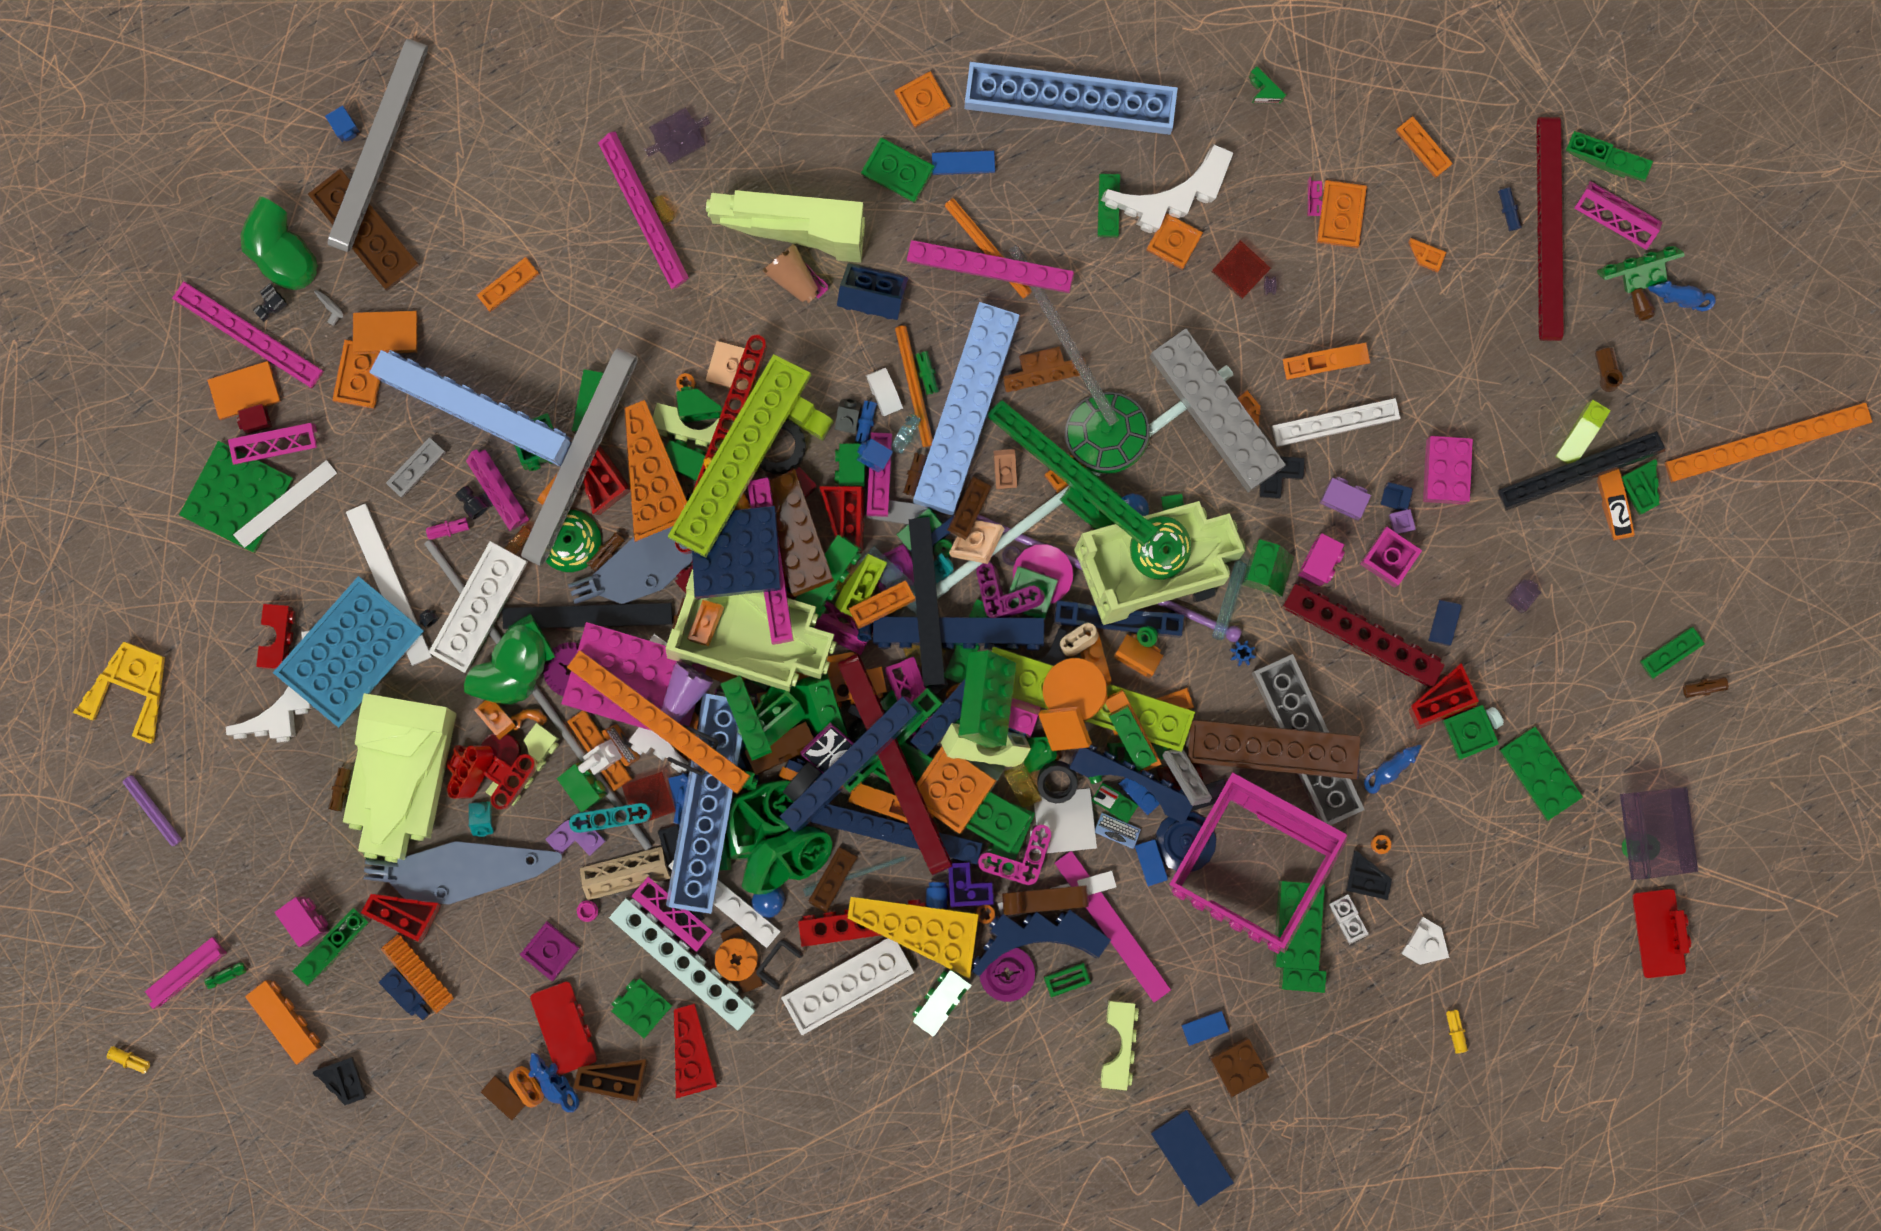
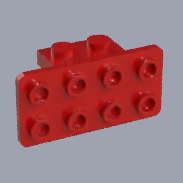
[1632,889,1691,978]
[530,981,597,1075]

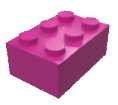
[1423,436,1473,505]

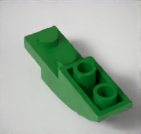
[1566,131,1653,182]
[292,908,369,987]

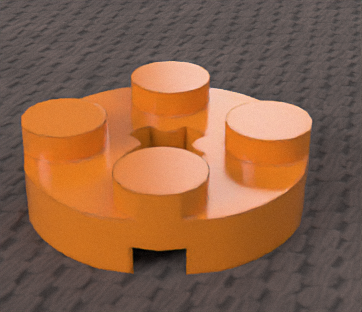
[715,938,758,981]

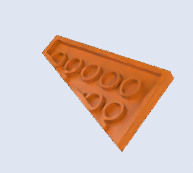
[624,400,687,542]

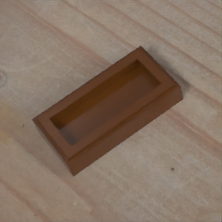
[481,1075,526,1121]

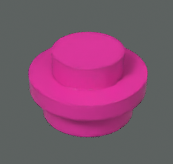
[577,900,598,922]

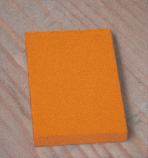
[1317,180,1367,248]
[353,311,417,354]
[332,340,380,409]
[207,361,281,420]

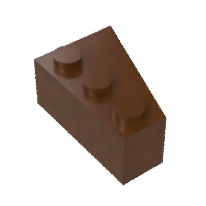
[740,722,814,776]
[573,1059,648,1104]

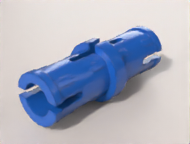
[855,401,877,444]

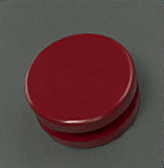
[481,733,521,767]

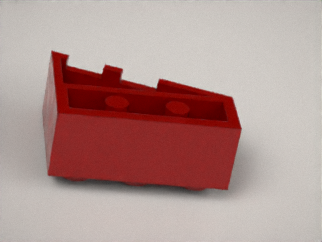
[583,445,630,515]

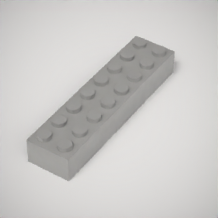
[1149,329,1285,493]
[1252,654,1365,825]

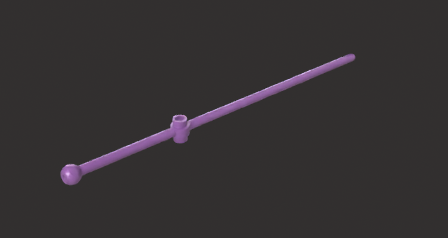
[955,505,1242,642]

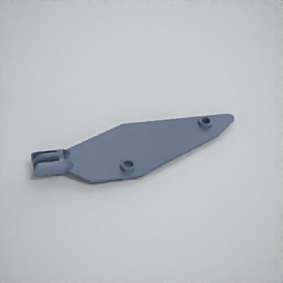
[568,526,692,604]
[363,841,562,904]

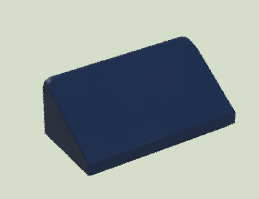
[1428,600,1462,646]

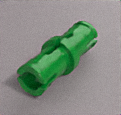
[915,351,939,395]

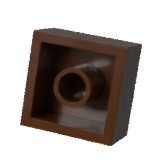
[1209,1037,1269,1098]

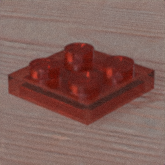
[1211,240,1271,300]
[621,772,676,826]

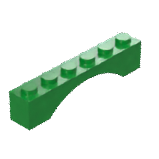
[845,688,944,793]

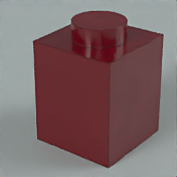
[236,404,272,434]

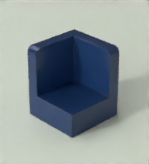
[1380,482,1413,511]

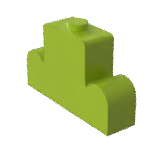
[787,396,834,441]

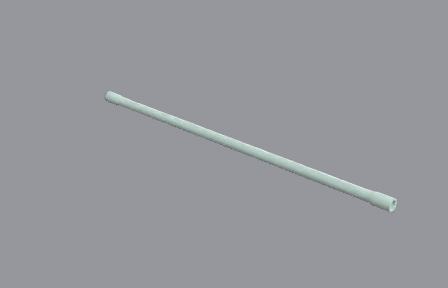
[936,365,1233,599]

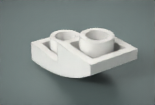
[866,368,903,416]
[1329,895,1368,945]

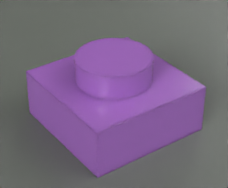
[1389,509,1416,534]

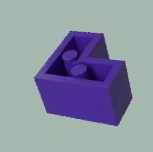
[948,863,993,907]

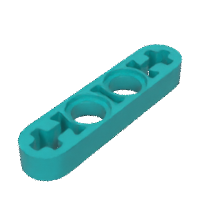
[569,803,652,833]

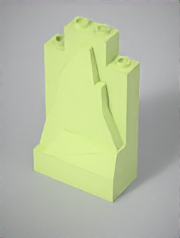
[706,190,865,263]
[1074,501,1245,625]
[666,569,837,692]
[343,693,456,863]

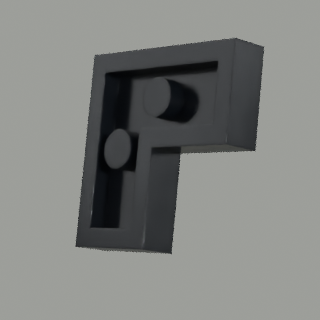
[1259,456,1305,499]

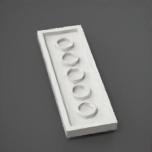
[428,541,528,673]
[781,938,914,1035]

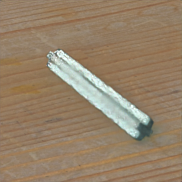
[1212,561,1247,640]

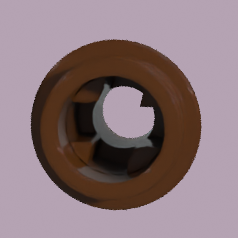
[1631,288,1655,321]

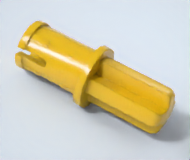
[1446,1010,1468,1054]
[107,1046,150,1073]

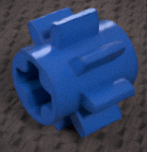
[1229,641,1256,667]

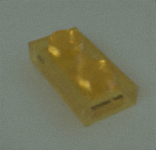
[1004,763,1042,808]

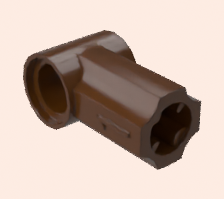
[1595,348,1623,392]

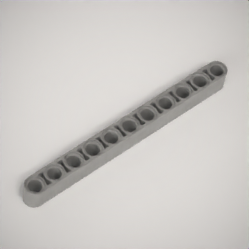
[328,38,428,252]
[521,348,638,566]

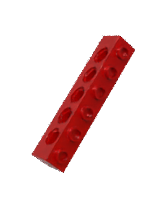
[798,899,926,947]

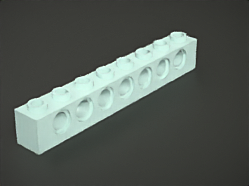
[609,898,756,1031]

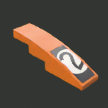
[1597,469,1635,540]

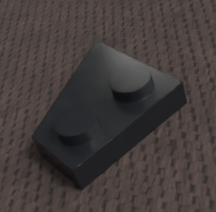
[1345,851,1392,900]

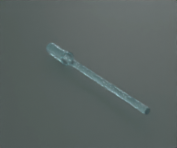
[803,857,905,897]

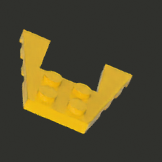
[73,642,165,744]

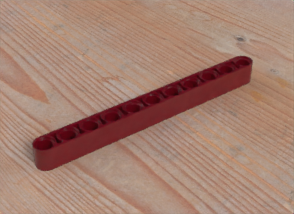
[1536,117,1564,341]
[838,653,953,875]

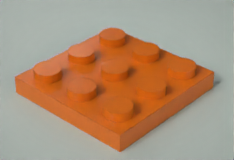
[917,747,997,834]

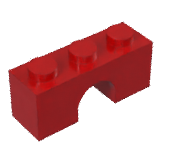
[256,604,296,670]

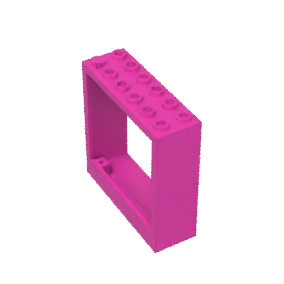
[1169,772,1347,954]

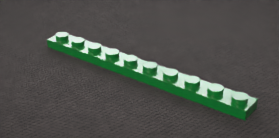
[987,400,1159,547]

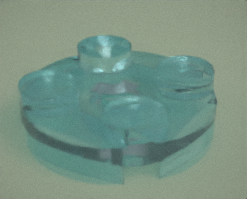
[891,412,921,454]

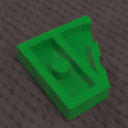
[1621,459,1660,515]
[1017,737,1057,780]

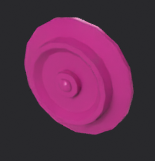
[1013,544,1073,604]

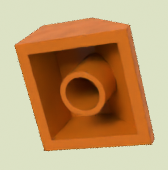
[1113,633,1163,679]

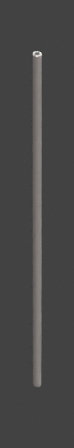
[424,540,652,851]

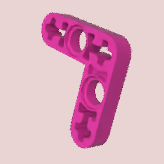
[978,825,1051,885]

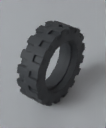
[759,419,806,474]

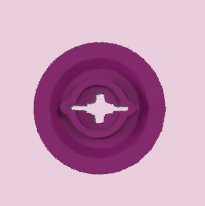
[543,642,579,696]
[980,948,1035,1002]

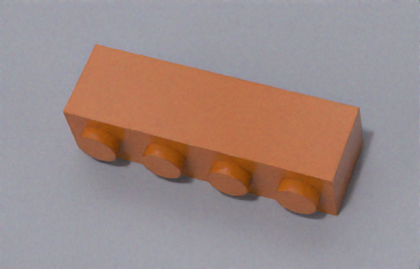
[245,980,322,1065]

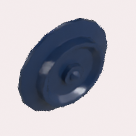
[1155,812,1216,872]

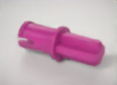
[426,517,469,540]

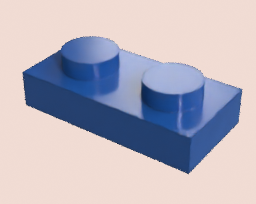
[1119,778,1160,815]

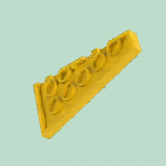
[848,897,979,979]

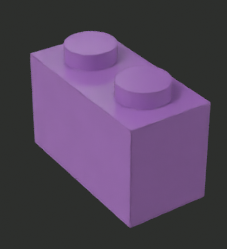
[1320,477,1371,521]

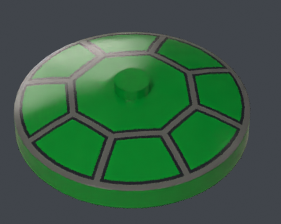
[1065,392,1150,473]

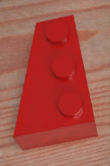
[819,486,865,553]
[1409,663,1479,730]
[361,894,442,943]

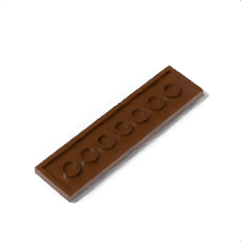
[1188,719,1361,779]

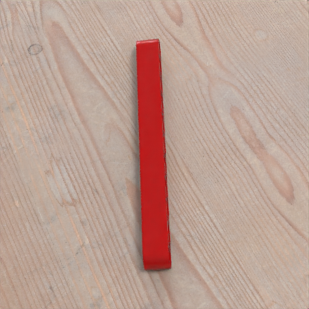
[675,335,767,555]

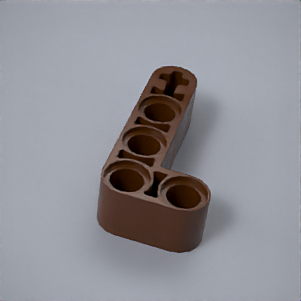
[1002,885,1089,915]

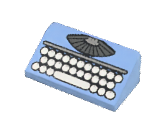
[1095,813,1141,849]

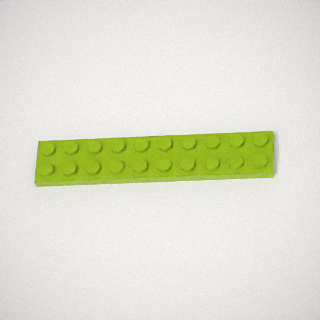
[668,354,811,558]
[991,646,1195,752]

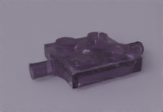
[645,107,711,165]

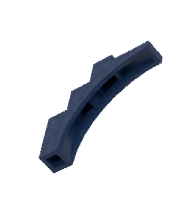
[971,910,1111,977]

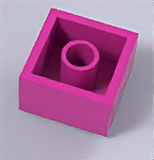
[1360,527,1422,588]
[1298,533,1345,587]
[274,897,329,947]

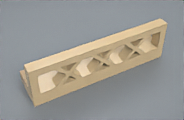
[580,847,670,900]

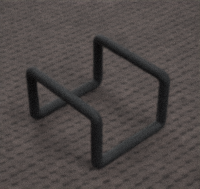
[667,725,719,775]
[756,940,803,990]

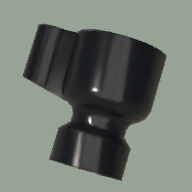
[253,283,288,322]
[455,485,494,520]

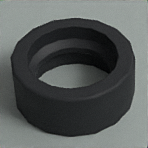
[1037,761,1078,804]
[783,762,821,802]

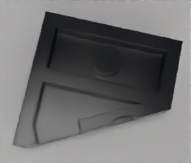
[312,1057,367,1105]

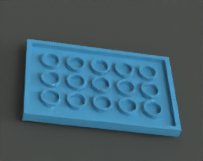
[273,576,424,728]

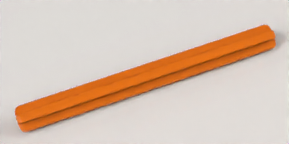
[945,198,1032,299]
[895,325,933,447]

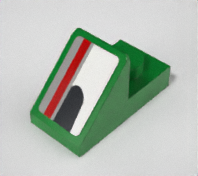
[1249,66,1286,104]
[1091,783,1138,823]

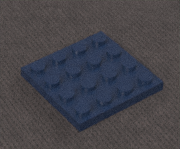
[692,506,781,599]

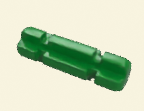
[204,963,246,989]

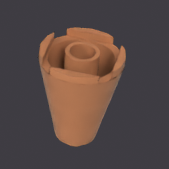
[762,243,818,303]

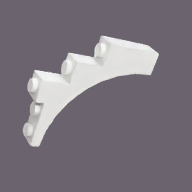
[1101,145,1233,233]
[226,631,314,743]
[629,634,688,773]

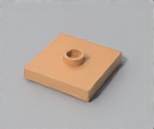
[705,341,755,390]
[949,520,1004,564]

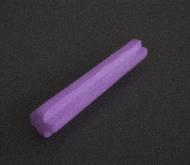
[123,775,182,846]

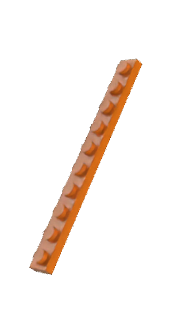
[1665,403,1872,483]
[567,650,751,794]

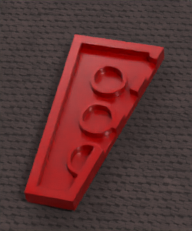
[674,1003,718,1099]

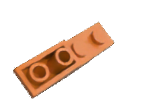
[1282,343,1370,380]
[848,784,933,823]

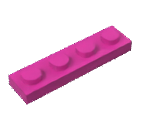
[867,432,892,517]

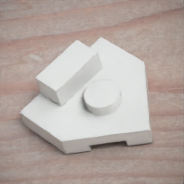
[1401,917,1449,965]

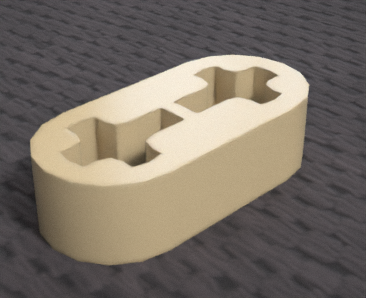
[1060,623,1098,657]

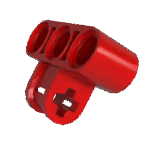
[446,745,494,799]
[483,754,537,809]

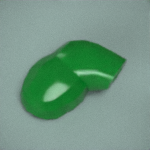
[240,196,318,290]
[464,625,545,704]
[726,781,794,860]
[742,827,832,895]

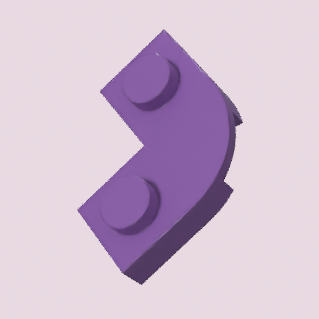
[545,819,606,856]

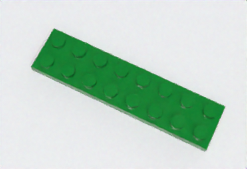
[873,742,1032,853]

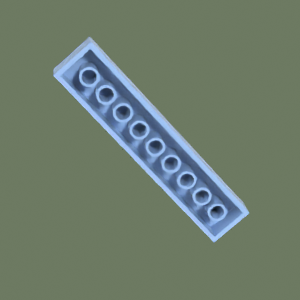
[965,62,1177,135]
[913,302,1019,516]
[369,350,572,467]
[666,693,742,914]

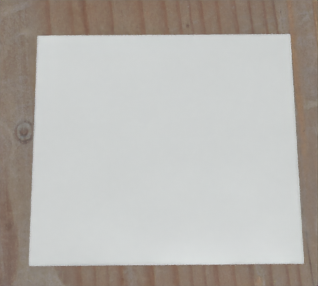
[1033,788,1097,854]

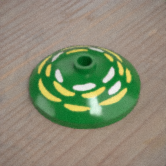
[546,510,601,573]
[1130,516,1191,580]

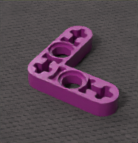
[976,562,1045,618]

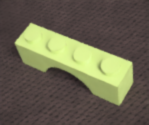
[653,403,734,449]
[486,723,559,806]
[941,723,1031,768]
[1100,1000,1139,1090]

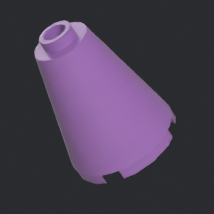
[661,661,714,722]

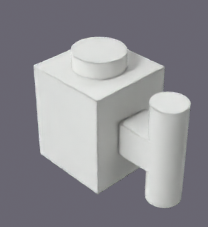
[578,739,622,775]

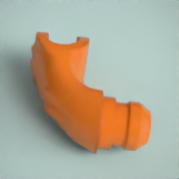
[510,709,547,731]

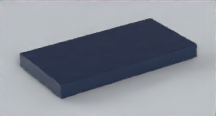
[1151,1110,1234,1207]

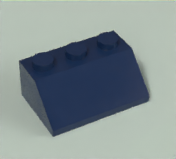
[837,263,909,320]

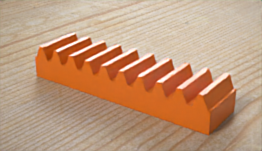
[381,935,454,1014]

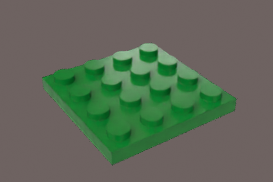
[179,441,294,553]

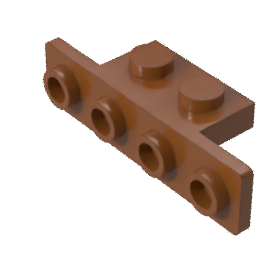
[1003,347,1087,392]

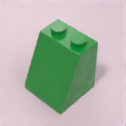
[1242,539,1294,597]

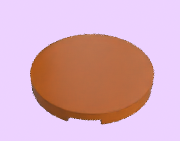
[1043,658,1107,721]

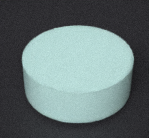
[1486,707,1504,729]

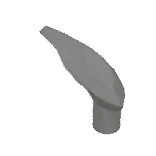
[314,290,343,326]

